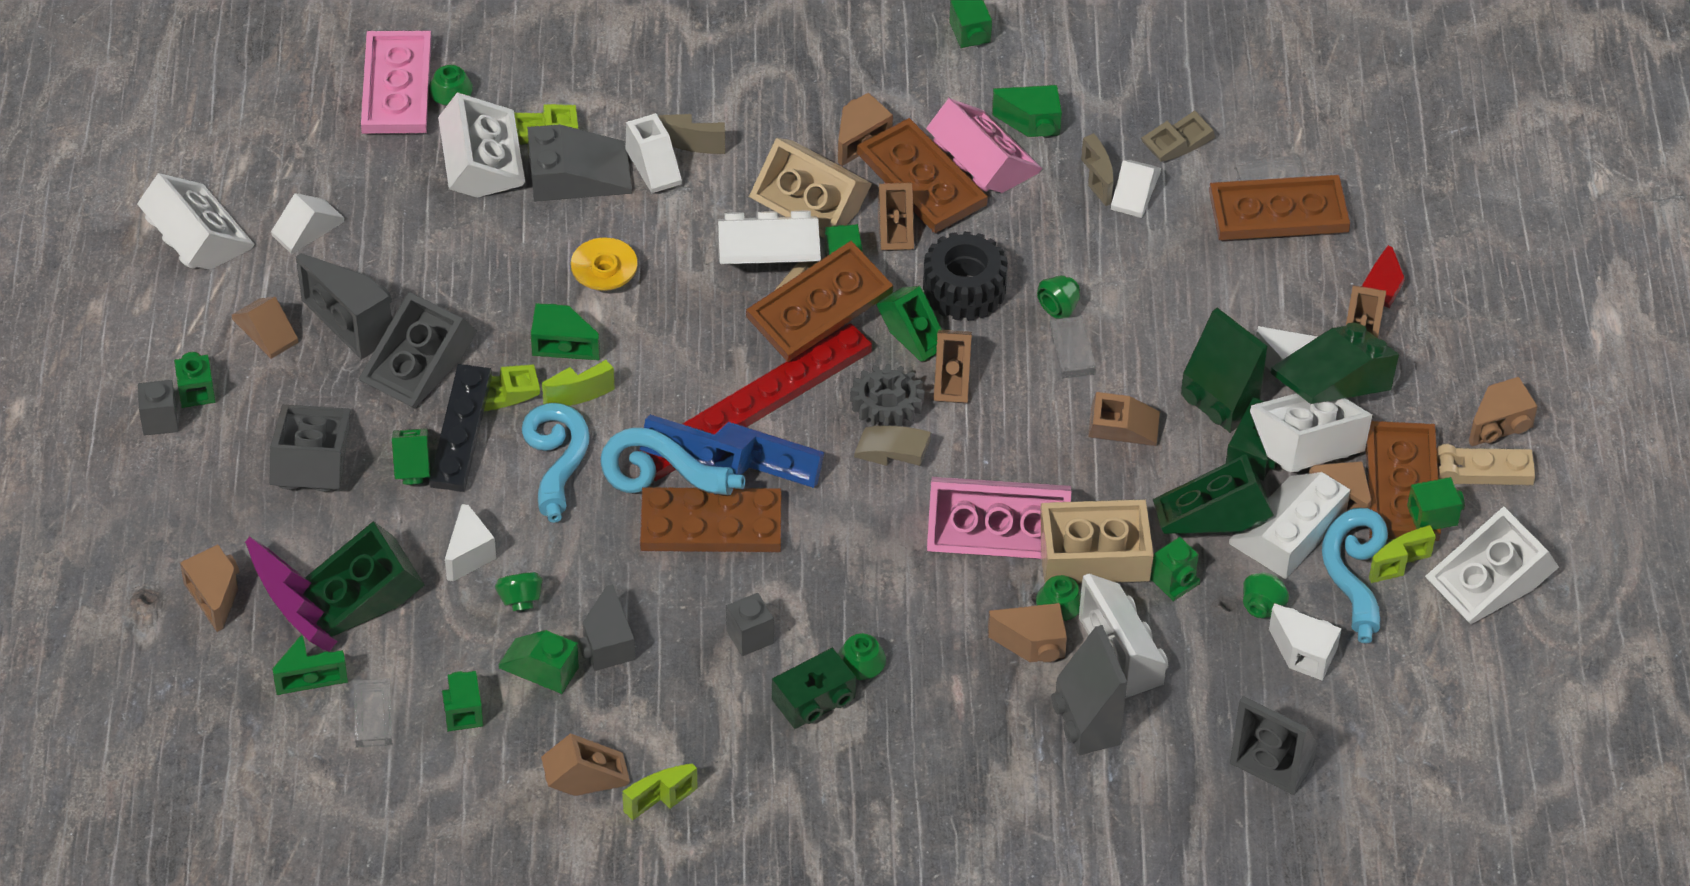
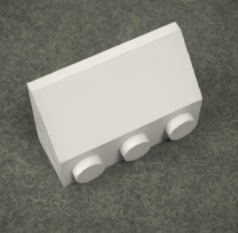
[438,92,525,198]
[137,173,255,270]
[718,210,821,264]
[1250,393,1372,472]
[1229,472,1350,579]
[1079,574,1168,698]

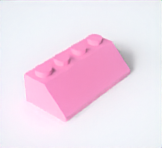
[927,477,1071,559]

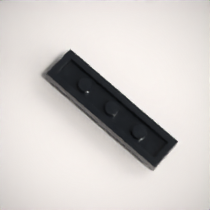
[429,364,492,492]

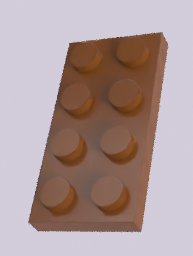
[857,118,988,233]
[1209,175,1350,240]
[746,241,894,362]
[1366,421,1441,541]
[640,487,781,552]

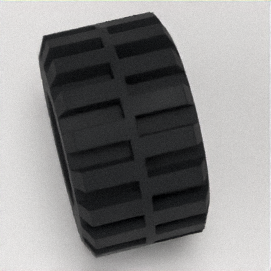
[923,231,1008,321]

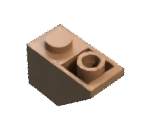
[1469,377,1538,446]
[1088,392,1160,446]

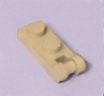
[1436,444,1535,485]

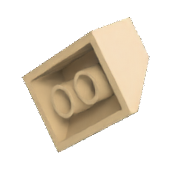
[749,138,872,238]
[1040,500,1153,584]

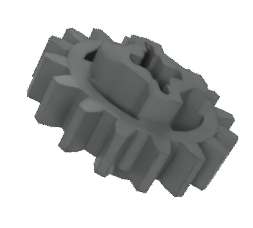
[850,364,925,426]

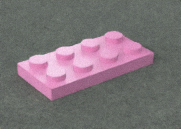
[361,31,431,134]

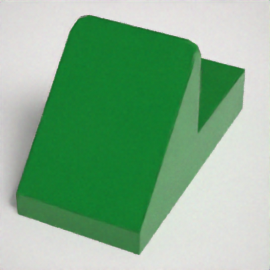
[272,635,348,695]

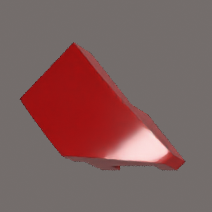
[1361,245,1405,309]

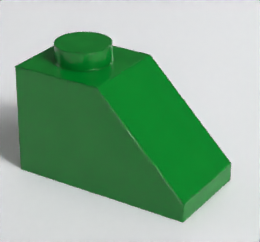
[992,85,1062,137]
[876,286,942,361]
[531,303,600,361]
[392,428,430,485]
[498,630,579,694]

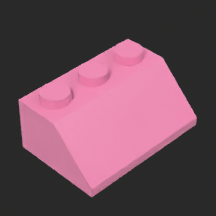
[926,98,1042,193]

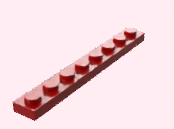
[637,323,872,482]

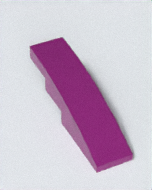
[245,536,337,652]

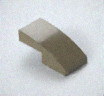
[1141,110,1215,162]
[659,114,725,154]
[1081,133,1113,206]
[854,426,931,466]

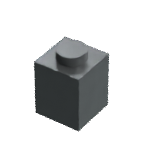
[138,380,178,436]
[726,593,774,656]

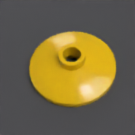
[571,237,638,290]

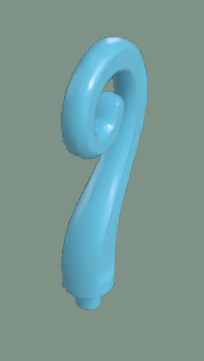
[522,403,590,523]
[601,428,745,495]
[1322,508,1388,643]

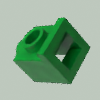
[174,352,216,408]
[1150,537,1200,602]
[442,671,483,732]

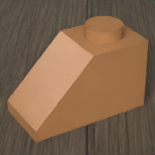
[838,93,893,166]
[934,330,972,403]
[180,544,239,632]
[988,603,1067,662]
[541,733,630,796]

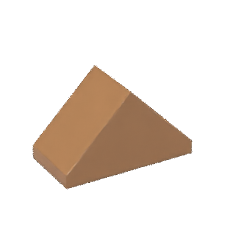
[878,183,914,250]
[1346,285,1386,338]
[231,297,299,359]
[1309,462,1371,511]

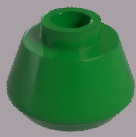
[429,65,473,106]
[1037,275,1080,319]
[495,572,543,612]
[1243,572,1289,618]
[1036,575,1081,621]
[838,633,886,680]

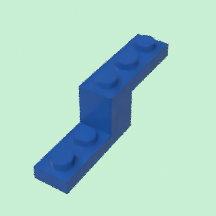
[639,414,825,488]

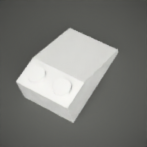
[1425,506,1559,624]

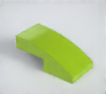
[514,104,578,145]
[542,360,615,406]
[484,364,540,411]
[1369,525,1436,583]
[622,763,698,820]

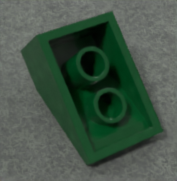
[1181,307,1268,433]
[1270,323,1399,404]
[1153,454,1274,534]
[303,521,425,637]

